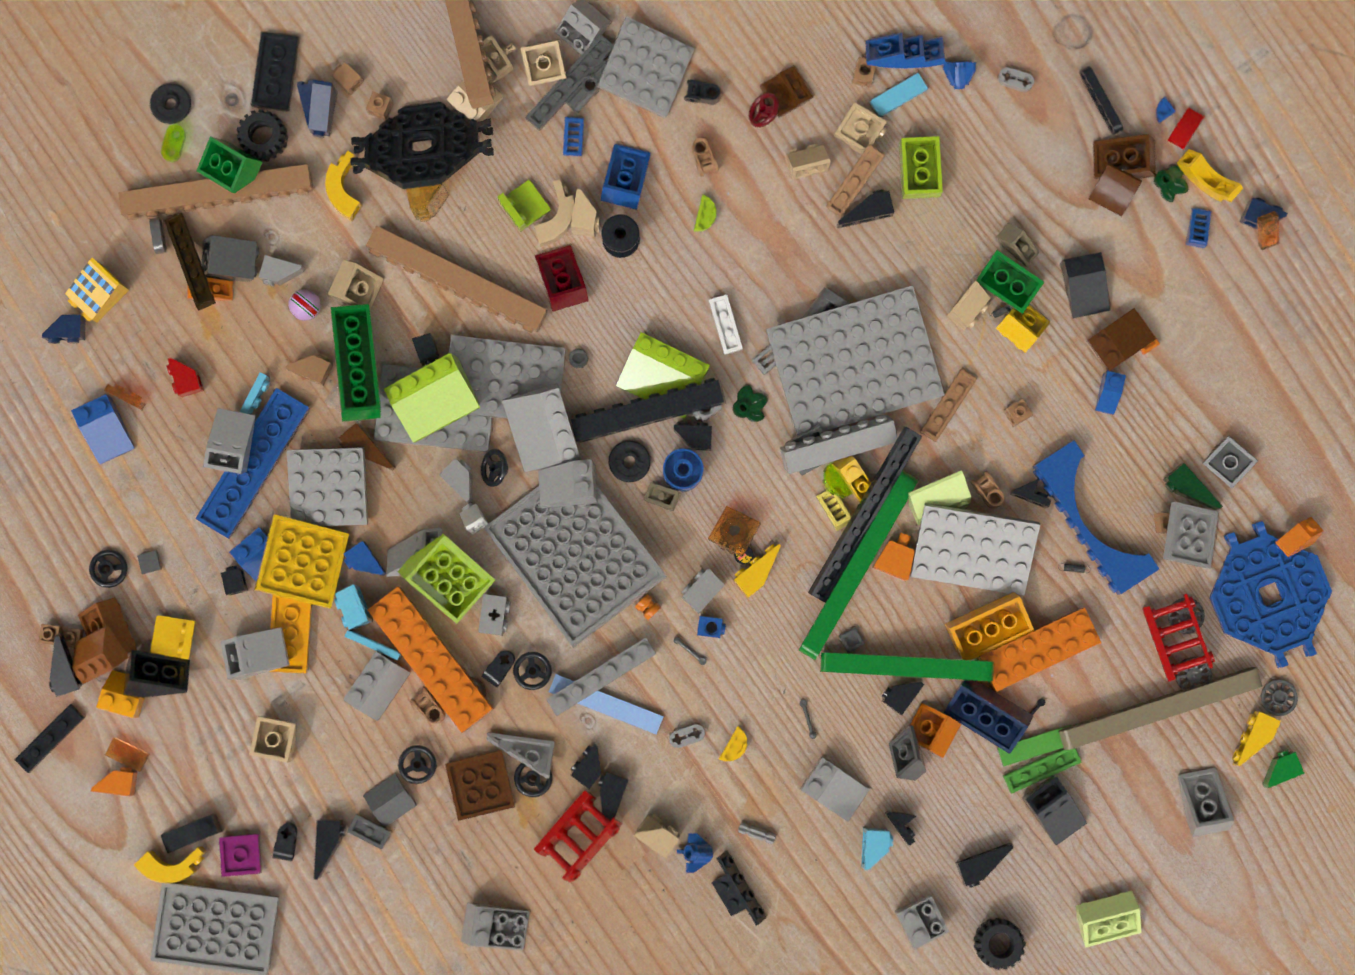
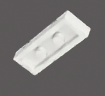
[709,295,743,355]

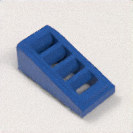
[563,117,584,156]
[1185,208,1211,249]

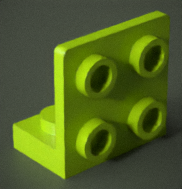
[497,180,551,232]

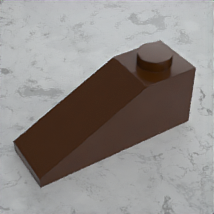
[338,423,395,471]

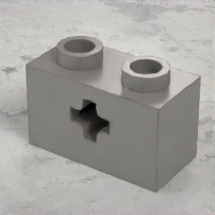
[478,594,511,636]

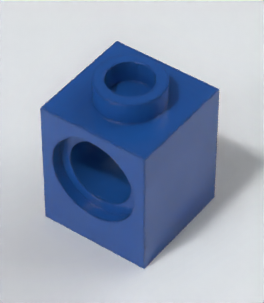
[697,616,726,638]

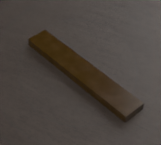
[164,213,216,311]

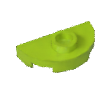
[693,194,717,232]

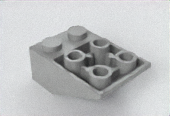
[203,408,256,474]
[387,528,443,577]
[221,627,289,680]
[461,902,530,950]

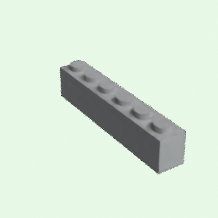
[780,415,897,474]
[546,638,656,716]

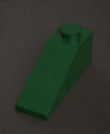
[1163,463,1223,510]

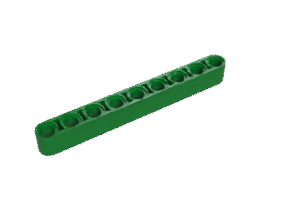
[820,652,994,681]

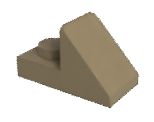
[644,482,681,511]

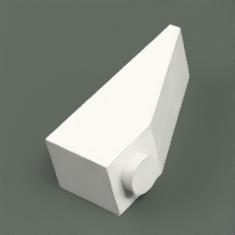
[459,503,488,534]

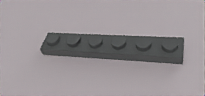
[525,35,613,131]

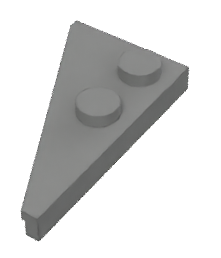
[487,732,555,778]

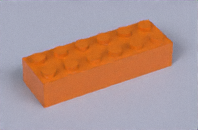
[977,607,1102,692]

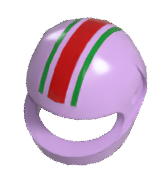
[289,289,321,321]

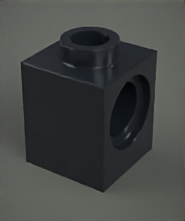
[221,566,248,596]

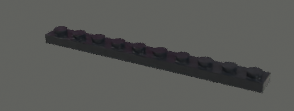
[808,426,922,603]

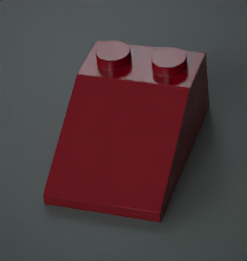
[535,245,589,312]

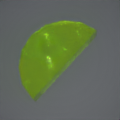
[822,463,853,498]

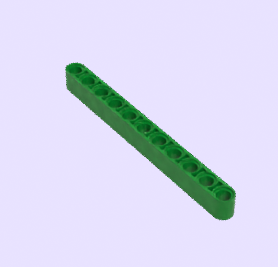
[798,470,919,660]

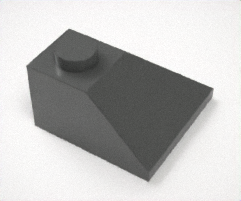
[889,726,926,781]

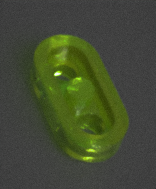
[161,124,186,162]

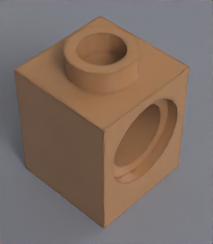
[852,56,876,88]
[332,62,364,95]
[366,91,393,121]
[1004,399,1033,427]

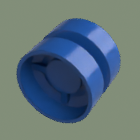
[663,449,704,492]

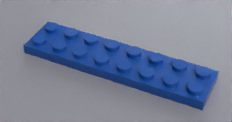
[195,388,310,539]

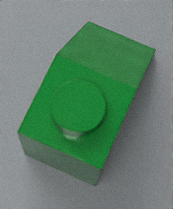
[1262,749,1305,788]

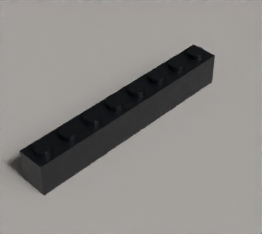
[571,378,727,443]

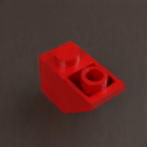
[166,358,204,398]

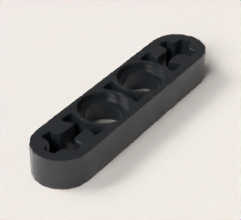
[1079,66,1123,135]

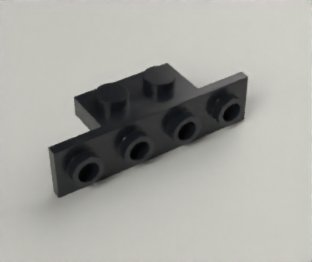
[712,850,767,926]

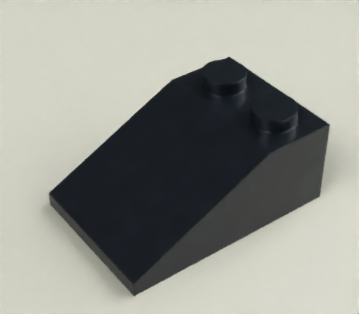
[1060,252,1110,319]
[124,650,190,698]

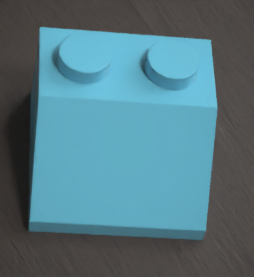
[334,585,373,630]
[861,828,893,870]

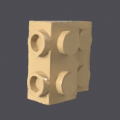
[834,102,887,154]

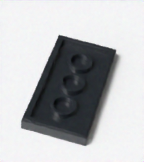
[251,32,299,111]

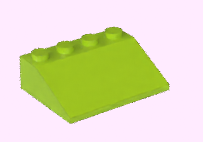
[616,332,710,419]
[384,353,481,443]
[397,534,495,624]

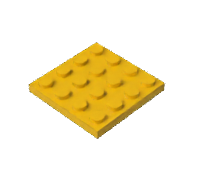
[254,514,349,609]

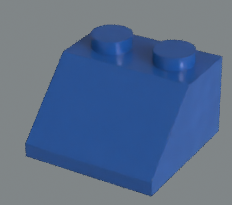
[229,527,268,581]

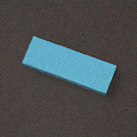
[869,73,928,118]
[344,630,402,660]

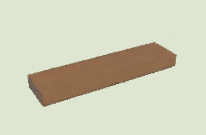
[826,144,885,217]
[920,368,977,442]

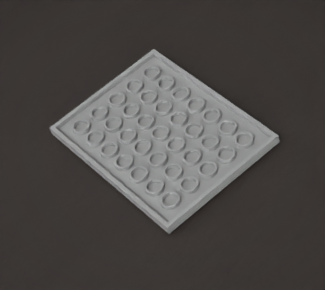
[766,285,944,436]
[484,486,667,648]

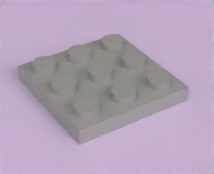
[1163,502,1218,569]

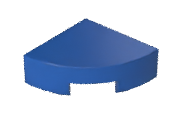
[1156,97,1176,124]

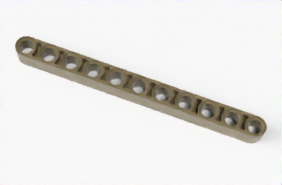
[1059,667,1262,750]

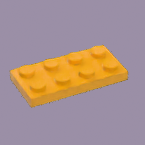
[269,595,312,673]

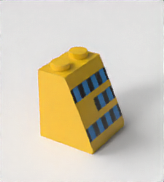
[65,257,129,323]

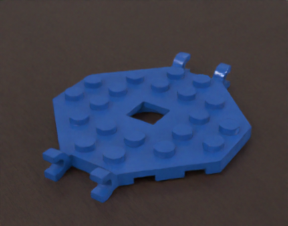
[1209,521,1332,668]

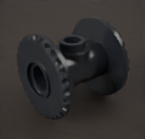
[601,214,640,258]

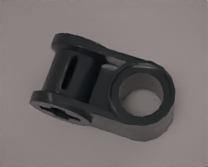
[684,80,721,105]
[481,651,515,688]
[272,822,298,862]

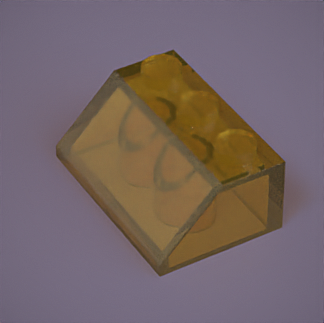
[406,182,450,222]

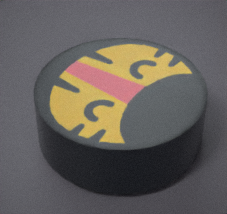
[734,546,753,565]

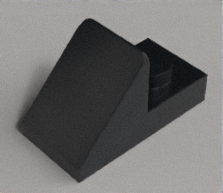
[1010,479,1052,509]
[885,811,917,846]

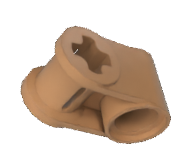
[692,138,719,177]
[970,471,1004,508]
[410,687,445,724]

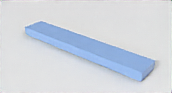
[549,674,663,734]

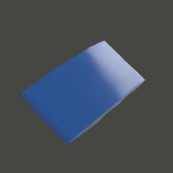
[865,32,946,69]

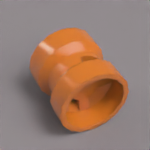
[635,594,661,620]

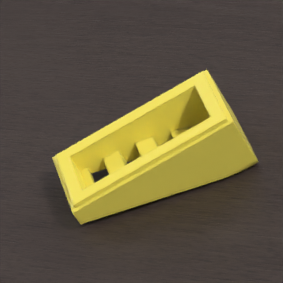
[816,487,852,531]

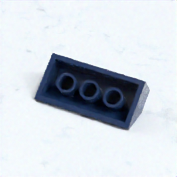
[943,680,1033,754]

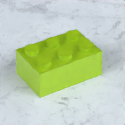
[899,136,943,199]

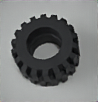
[237,109,288,161]
[973,918,1026,970]

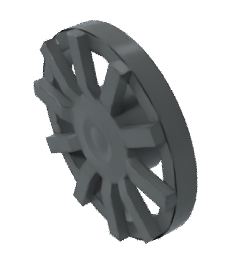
[1168,598,1205,634]
[1175,657,1212,689]
[1260,680,1298,716]

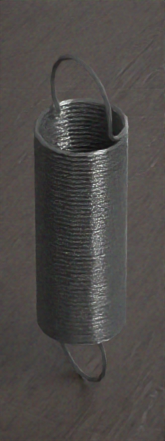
[990,305,1013,318]
[1058,563,1090,573]

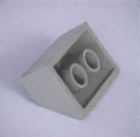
[343,651,410,721]

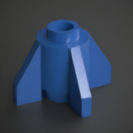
[943,61,976,89]
[677,833,713,873]

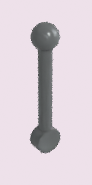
[674,637,706,665]
[799,700,817,739]

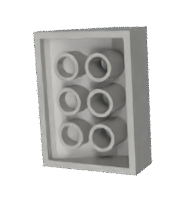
[502,383,581,472]

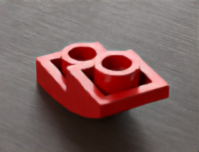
[1167,107,1205,150]

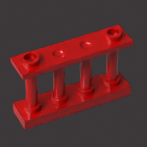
[1142,593,1215,682]
[533,790,623,883]

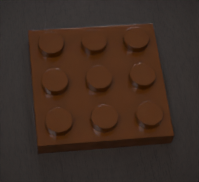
[445,750,515,821]

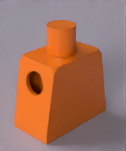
[872,533,915,581]

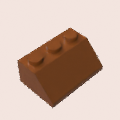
[78,597,137,656]
[72,625,130,684]

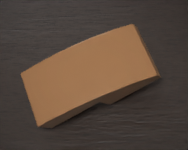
[38,624,84,648]

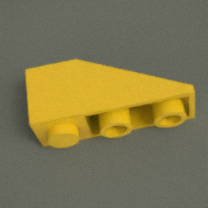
[832,456,871,502]
[733,544,781,598]
[1232,711,1281,766]

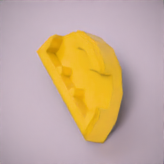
[719,726,747,762]

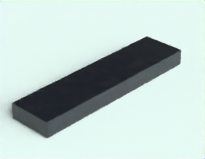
[14,704,85,773]

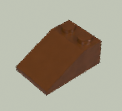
[1093,134,1156,179]
[1087,308,1156,371]

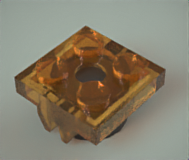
[708,506,761,557]

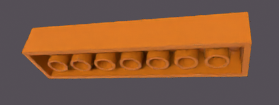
[367,586,494,733]

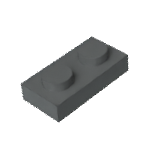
[347,814,391,850]

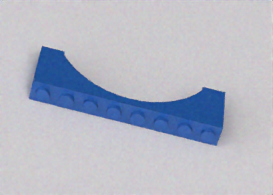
[1033,440,1159,595]

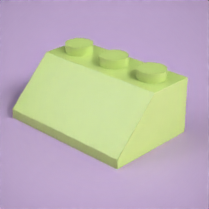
[908,470,971,525]
[1076,891,1141,948]

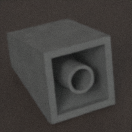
[201,235,259,282]

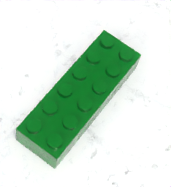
[331,304,381,422]

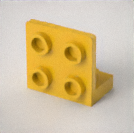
[150,615,195,659]

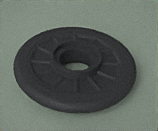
[150,83,191,124]
[609,441,651,482]

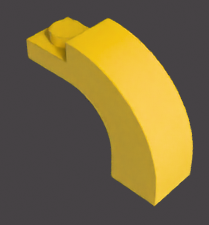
[1177,149,1243,202]
[325,151,362,222]
[133,846,207,883]

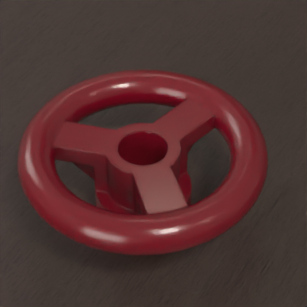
[749,92,779,128]

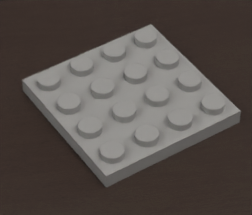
[596,16,694,118]
[287,447,368,526]

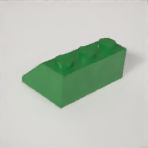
[196,136,262,194]
[976,250,1044,314]

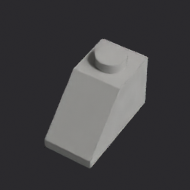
[259,255,305,287]

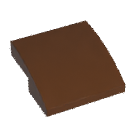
[760,65,813,118]
[1088,163,1142,217]

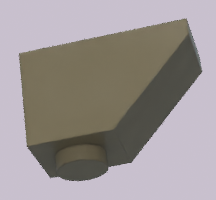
[997,223,1039,267]

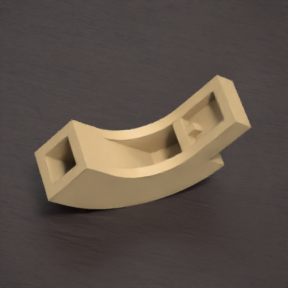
[534,179,574,247]

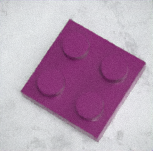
[219,834,262,877]

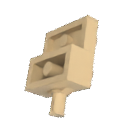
[481,35,516,84]

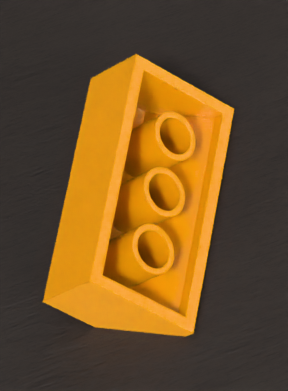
[945,592,1034,660]

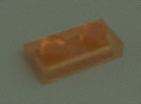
[1257,211,1280,250]
[104,383,146,410]
[105,737,150,772]

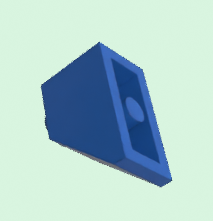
[1095,371,1126,415]
[344,541,386,576]

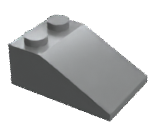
[538,459,598,508]
[800,757,869,822]
[1178,768,1234,837]

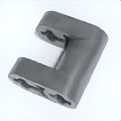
[803,287,849,318]

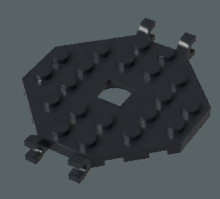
[350,102,494,189]

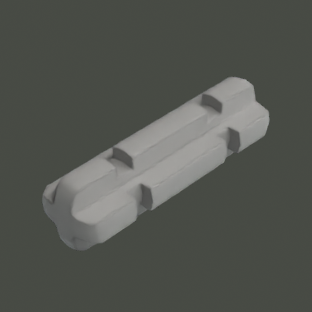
[738,822,776,844]

